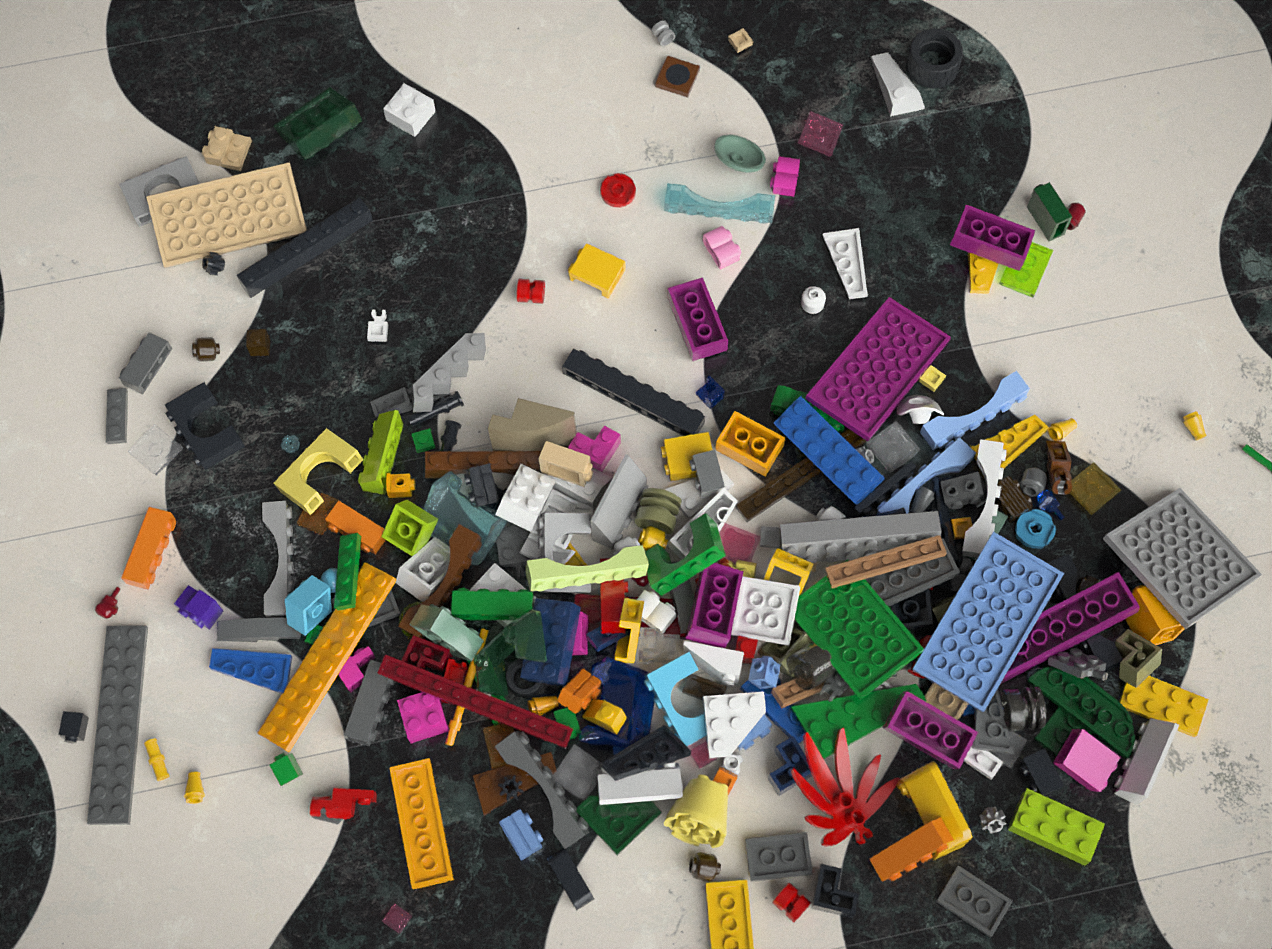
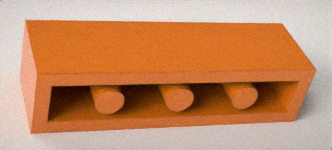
[121,507,176,590]
[870,818,954,882]

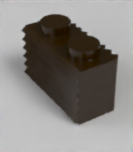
[995,476,1032,523]

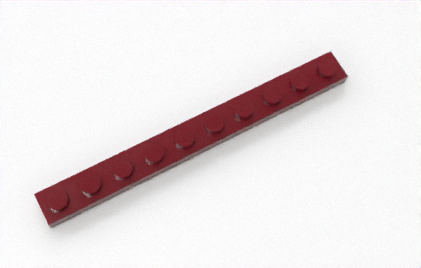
[377,655,573,749]

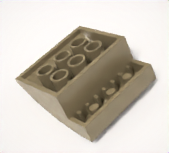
[488,398,577,451]

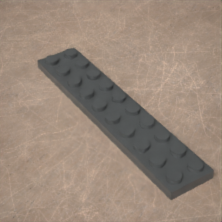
[87,625,148,825]

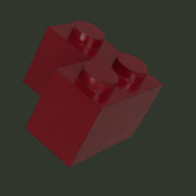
[401,635,452,674]

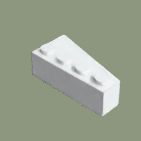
[667,488,738,560]

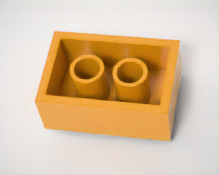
[715,411,785,477]

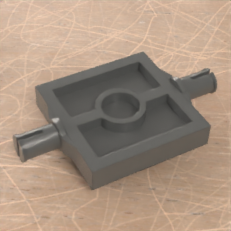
[495,522,532,579]
[1048,648,1108,681]

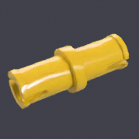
[144,738,169,781]

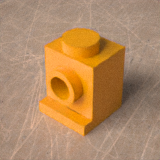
[386,473,415,498]

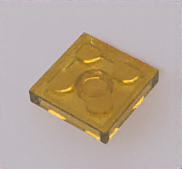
[1070,462,1121,515]

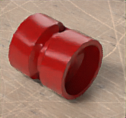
[517,278,545,304]
[772,883,812,923]

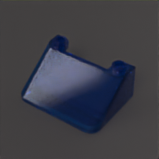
[579,657,656,748]

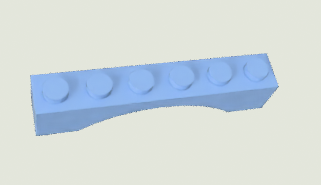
[920,371,1030,450]
[876,437,976,515]

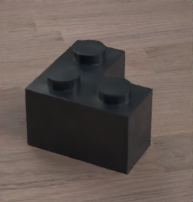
[811,864,859,918]

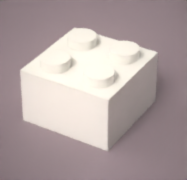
[384,83,435,137]

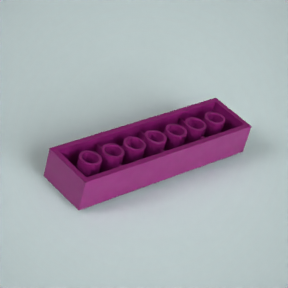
[1000,572,1140,684]

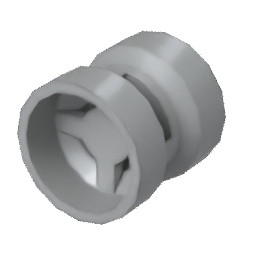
[652,21,675,46]

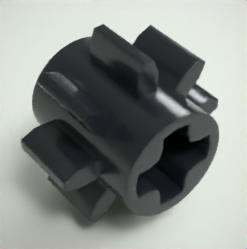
[202,252,225,276]
[498,775,524,802]

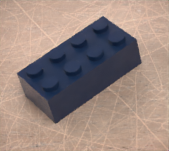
[521,598,581,686]

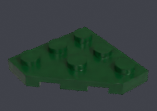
[576,796,662,856]

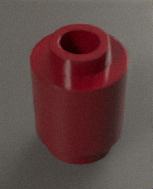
[1067,203,1086,230]

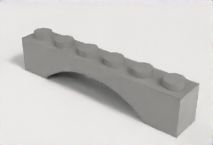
[262,501,294,618]

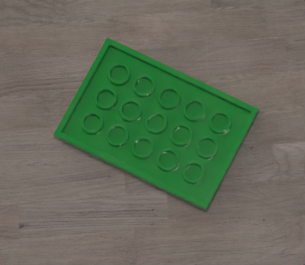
[794,559,924,700]

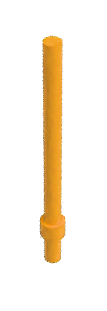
[445,628,489,746]

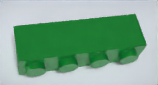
[451,588,534,621]

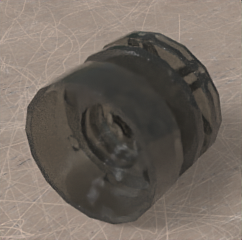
[1001,685,1046,732]

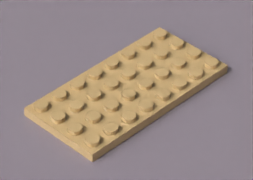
[146,163,307,268]

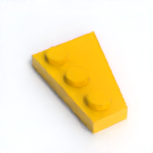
[968,252,999,294]

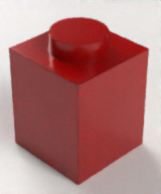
[735,635,758,665]

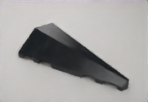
[926,476,960,567]

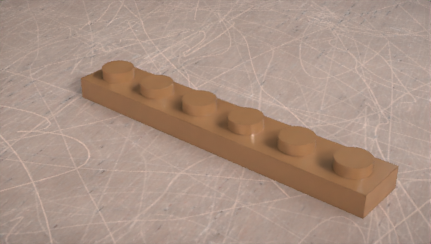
[825,535,947,588]

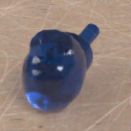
[1036,490,1065,520]

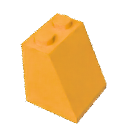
[1125,585,1185,645]

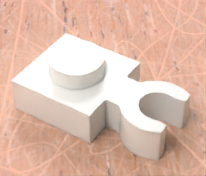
[367,310,388,342]

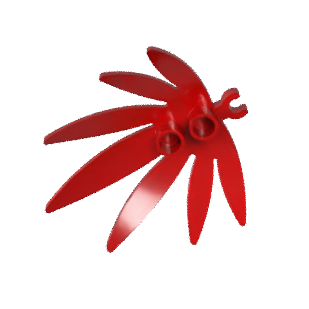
[791,728,900,847]

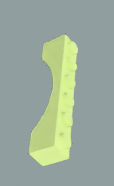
[526,545,649,592]

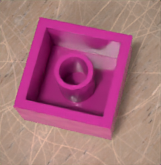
[397,692,449,743]

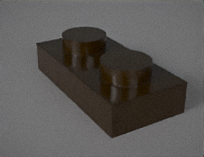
[682,674,727,700]

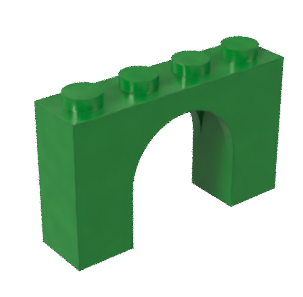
[645,513,726,596]

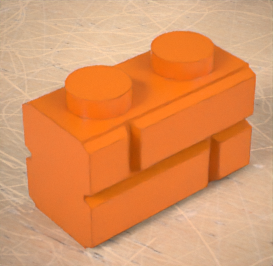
[558,669,601,714]

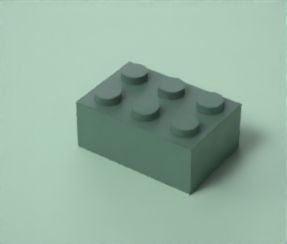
[409,604,484,661]

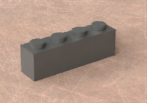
[344,660,395,747]

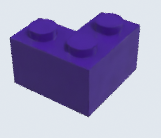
[174,585,224,630]

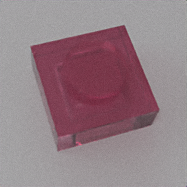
[691,741,717,769]
[382,904,412,934]

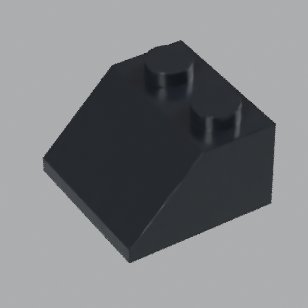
[891,588,935,634]

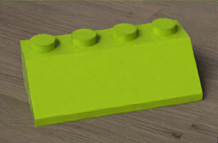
[358,410,403,495]

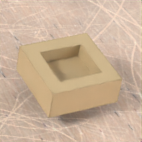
[728,29,753,52]

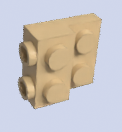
[202,126,252,171]

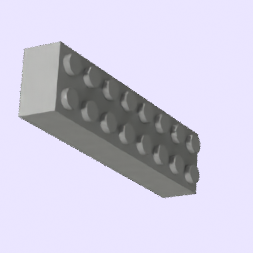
[780,511,941,563]

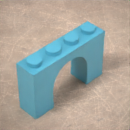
[644,652,706,746]

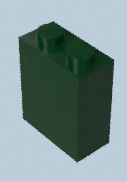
[1027,182,1072,241]

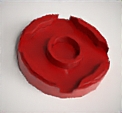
[600,173,636,208]

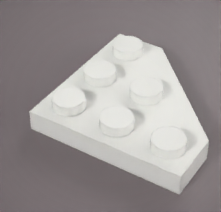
[703,692,766,758]

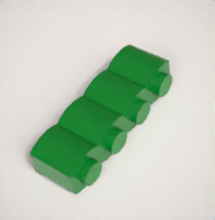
[771,385,845,433]

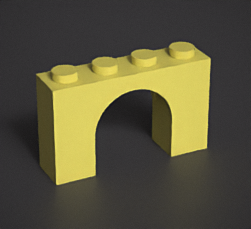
[274,428,363,515]

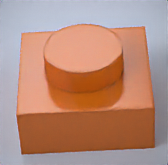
[712,766,738,795]

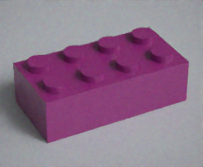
[950,205,1036,271]
[668,277,728,361]
[685,563,743,649]
[883,691,978,769]

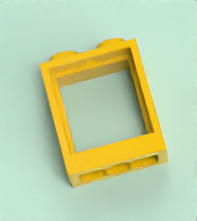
[764,548,814,596]

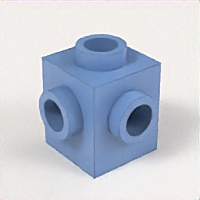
[748,656,780,689]

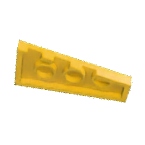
[970,415,1049,468]

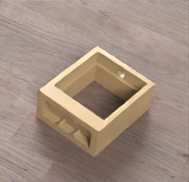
[539,441,593,487]

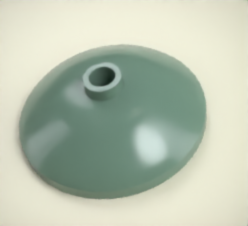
[714,135,766,173]

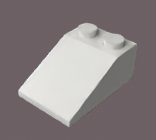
[395,537,450,602]
[683,641,744,687]

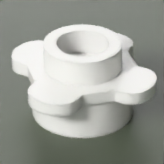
[721,754,743,775]

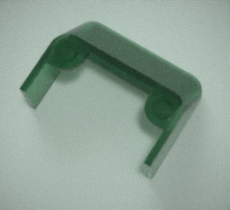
[474,609,547,697]

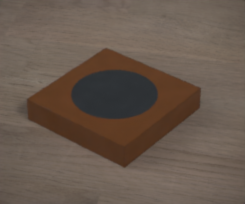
[655,56,700,98]

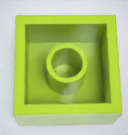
[382,500,438,556]

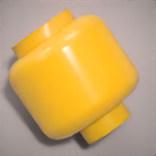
[638,526,668,551]

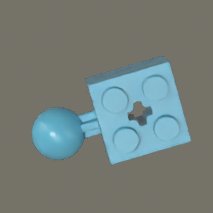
[285,568,337,636]

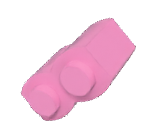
[702,226,741,269]

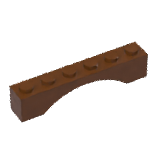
[425,451,541,478]
[399,524,482,639]

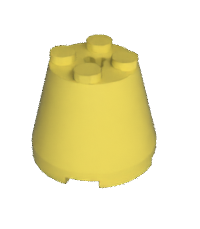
[664,774,728,848]

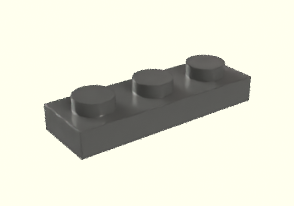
[106,388,128,444]

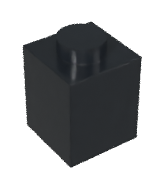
[58,711,89,744]

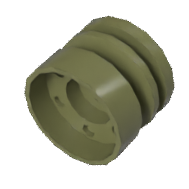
[634,488,682,535]

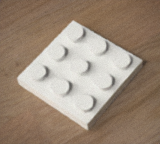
[731,577,800,646]

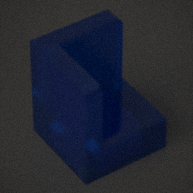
[696,376,725,409]

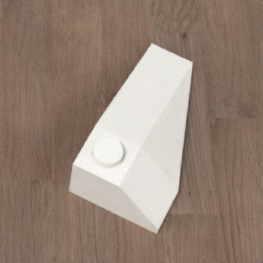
[871,53,925,116]

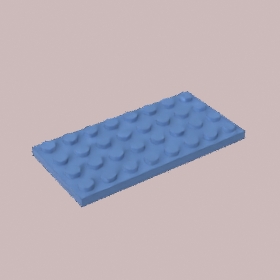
[912,532,1064,712]

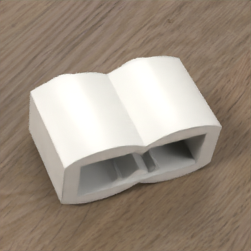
[637,590,676,635]

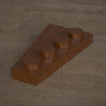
[473,752,557,816]

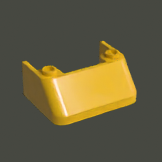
[896,761,972,860]

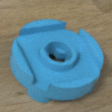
[1015,509,1056,549]

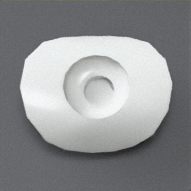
[897,395,944,424]

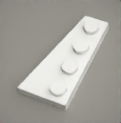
[823,228,868,299]

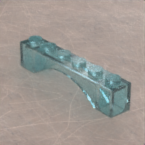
[665,183,775,224]

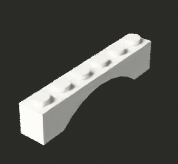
[962,439,1007,558]

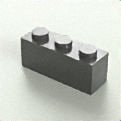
[119,332,172,394]

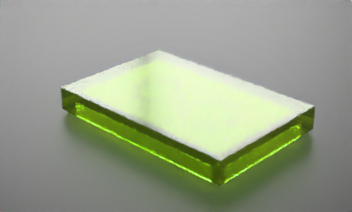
[999,242,1053,298]

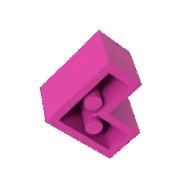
[568,426,621,472]

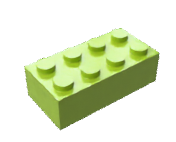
[1008,788,1105,865]

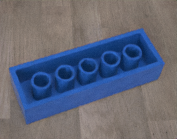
[774,396,885,505]

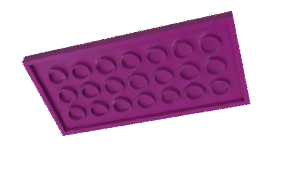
[805,297,951,441]

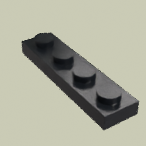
[852,461,916,518]

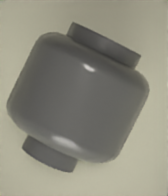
[1020,468,1047,496]

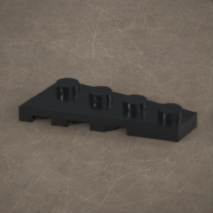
[602,725,691,781]

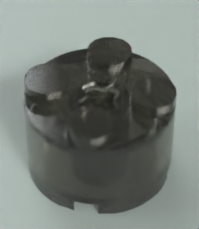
[787,642,833,690]

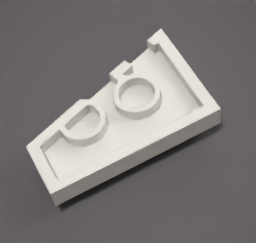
[665,469,734,520]

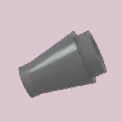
[911,486,934,513]

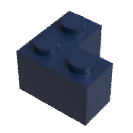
[768,736,812,796]

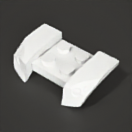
[520,489,593,564]

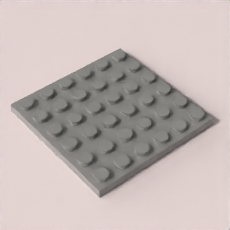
[1103,488,1262,629]

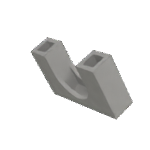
[119,156,199,227]
[538,513,591,593]

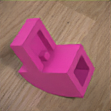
[339,646,375,692]

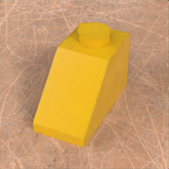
[582,700,627,735]

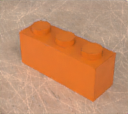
[325,501,386,554]

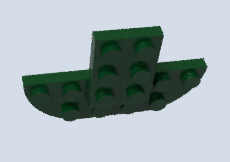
[1027,667,1135,759]

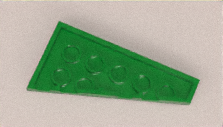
[791,684,927,759]

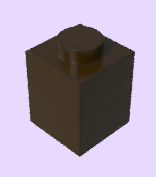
[246,329,270,356]

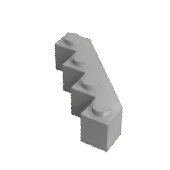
[412,333,486,412]

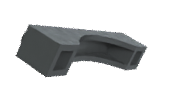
[495,731,589,849]

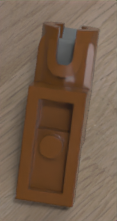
[1045,441,1072,495]

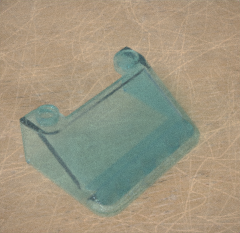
[423,471,509,565]

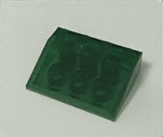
[273,87,363,160]

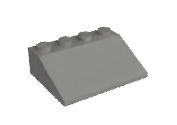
[590,454,649,550]

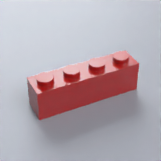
[600,558,629,634]

